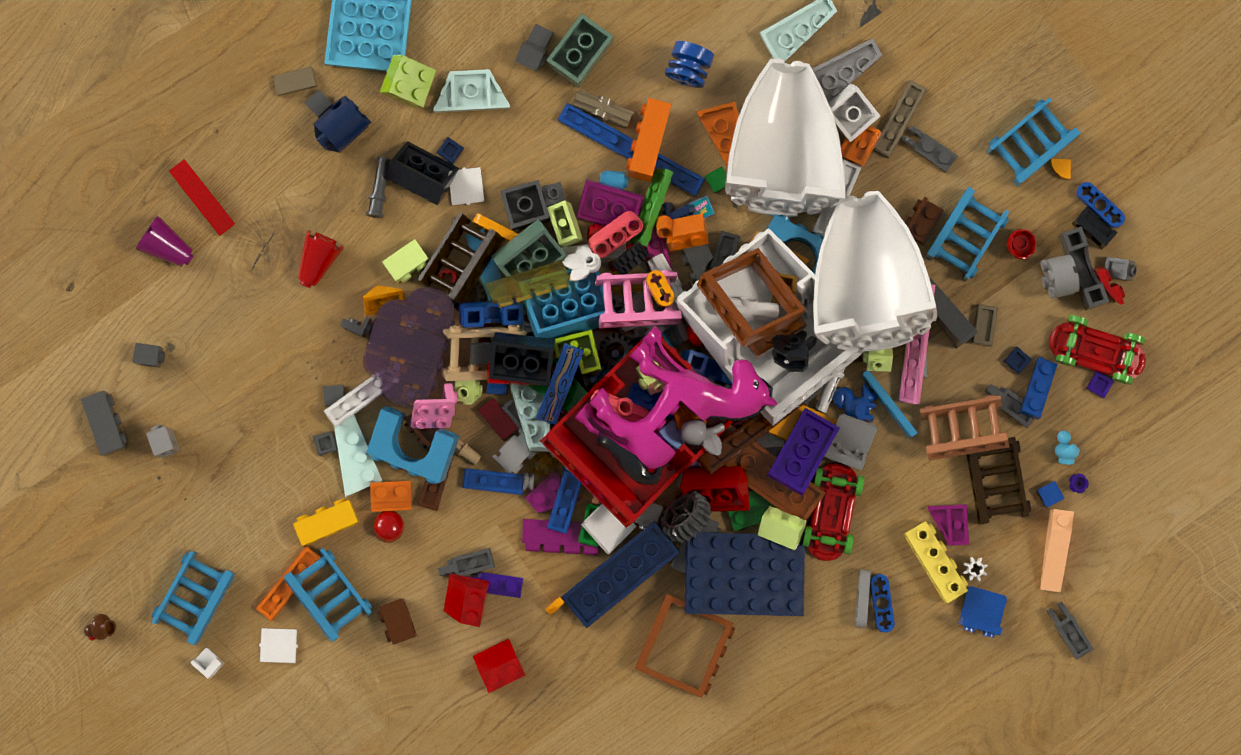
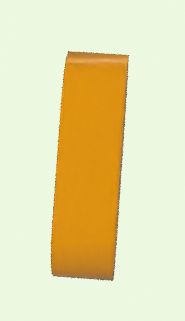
[646,270,674,307]

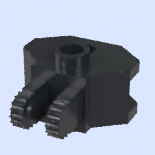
[772,330,817,372]

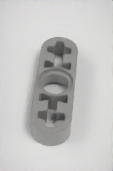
[855,569,871,629]

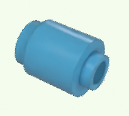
[600,170,629,189]

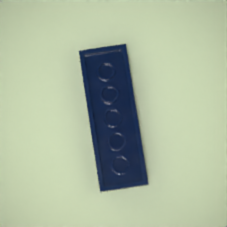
[561,520,680,628]

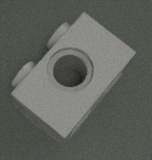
[146,424,181,458]

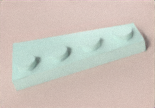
[759,0,837,62]
[510,385,550,452]
[334,415,383,497]

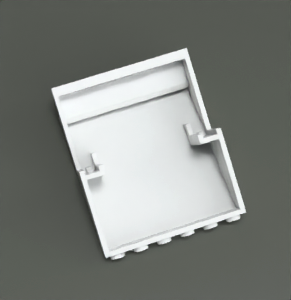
[677,228,864,425]

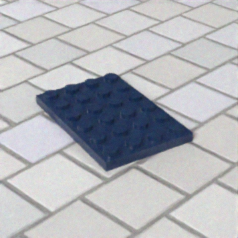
[684,532,805,616]

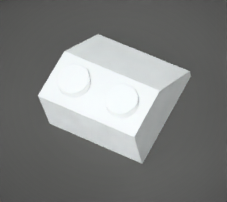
[828,84,880,142]

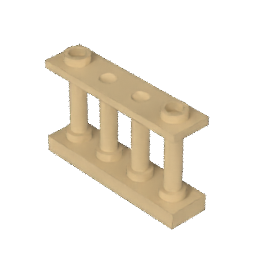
[442,325,527,381]

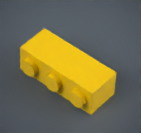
[293,498,360,546]

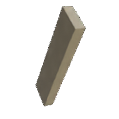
[873,80,927,158]

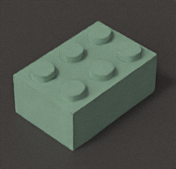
[546,13,614,88]
[492,219,567,292]

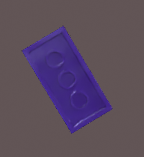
[767,408,840,496]

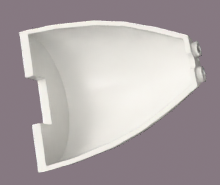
[725,58,845,217]
[813,191,937,351]

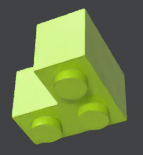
[555,330,603,375]

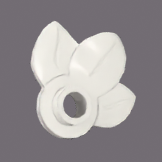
[562,246,601,281]

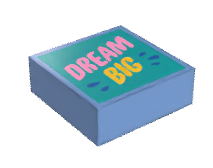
[689,196,715,219]

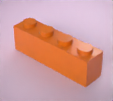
[625,98,671,183]

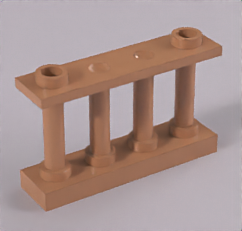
[920,395,1009,461]

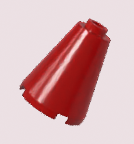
[298,230,344,288]

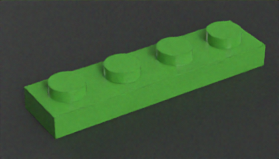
[630,168,673,247]

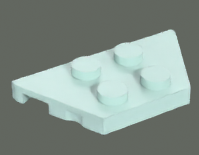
[434,69,510,113]

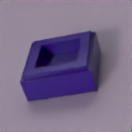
[1086,371,1114,399]

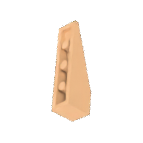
[1040,509,1074,592]

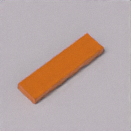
[256,546,322,621]

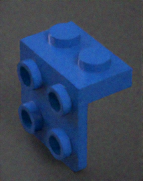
[958,586,1007,638]

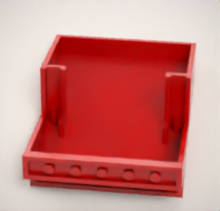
[540,336,733,528]

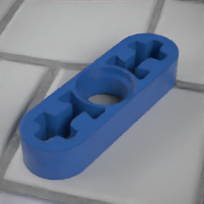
[1076,182,1125,229]
[870,574,895,632]

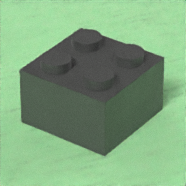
[500,180,550,232]

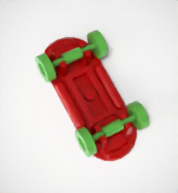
[1049,315,1146,385]
[802,462,865,561]

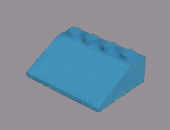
[519,269,615,339]

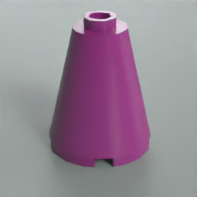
[136,216,194,267]

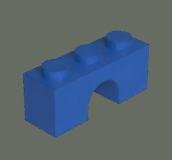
[459,300,523,328]
[681,350,732,385]

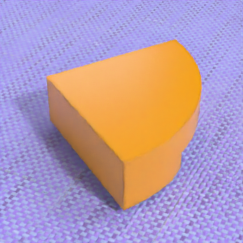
[1050,158,1071,180]
[545,597,565,615]

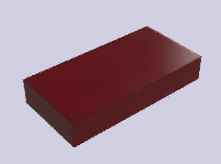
[478,398,519,441]

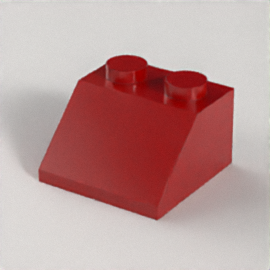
[443,573,490,627]
[473,639,526,693]

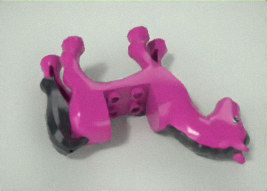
[575,325,778,485]

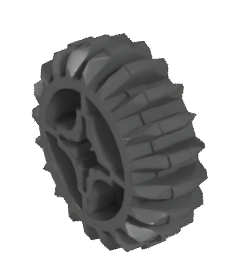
[660,491,712,543]

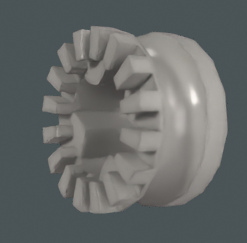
[523,472,535,491]

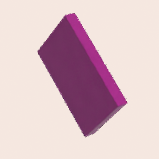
[576,179,644,226]

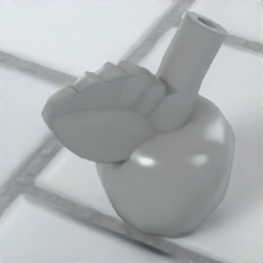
[681,419,725,456]

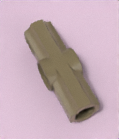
[572,89,634,128]

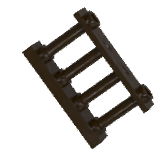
[418,212,504,304]
[966,437,1031,525]

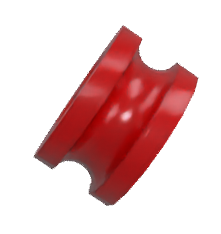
[439,269,457,284]

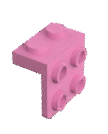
[410,383,457,429]

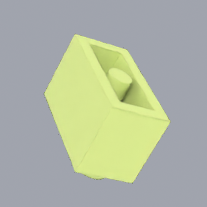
[547,201,583,247]
[382,239,429,284]
[758,506,807,550]

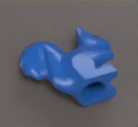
[832,384,877,423]

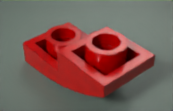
[1093,266,1125,305]

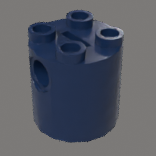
[313,95,372,153]

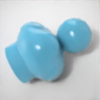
[1054,430,1080,465]

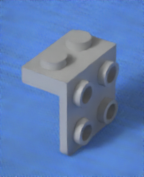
[824,414,877,471]

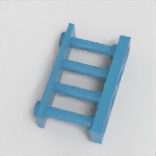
[987,97,1081,187]
[925,187,1009,281]
[283,548,372,643]
[151,550,236,645]

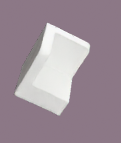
[190,648,224,679]

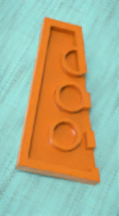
[697,102,739,166]

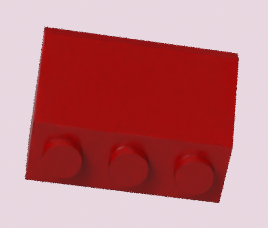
[680,466,750,512]

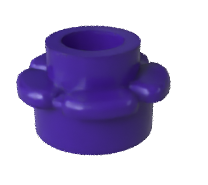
[1069,474,1089,493]

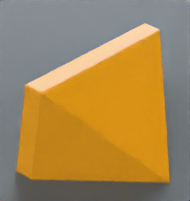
[363,285,404,316]

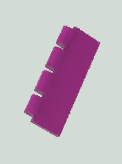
[522,519,601,555]

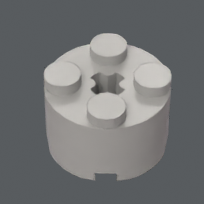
[1040,254,1079,299]
[492,428,538,474]

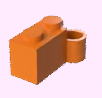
[656,213,709,251]

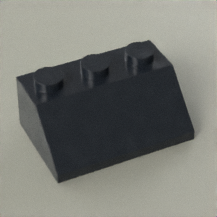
[385,141,459,205]
[489,332,556,386]

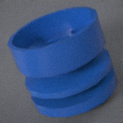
[665,41,714,88]

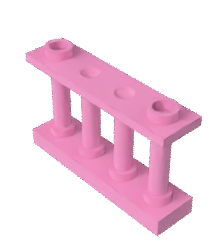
[595,270,682,328]

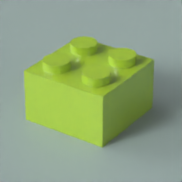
[380,55,436,108]

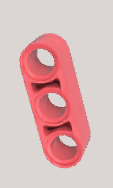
[588,211,643,258]

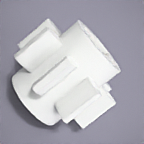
[962,557,988,581]

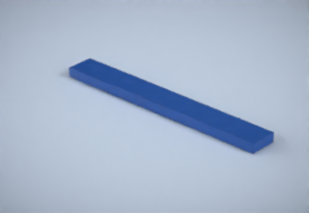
[558,103,705,197]

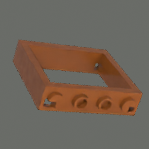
[697,248,805,347]
[635,594,735,698]

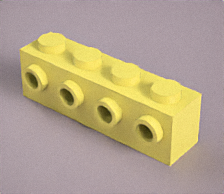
[903,521,968,603]

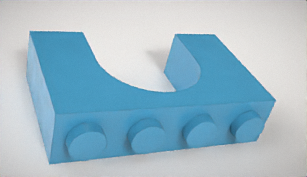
[767,214,824,274]
[366,406,460,484]

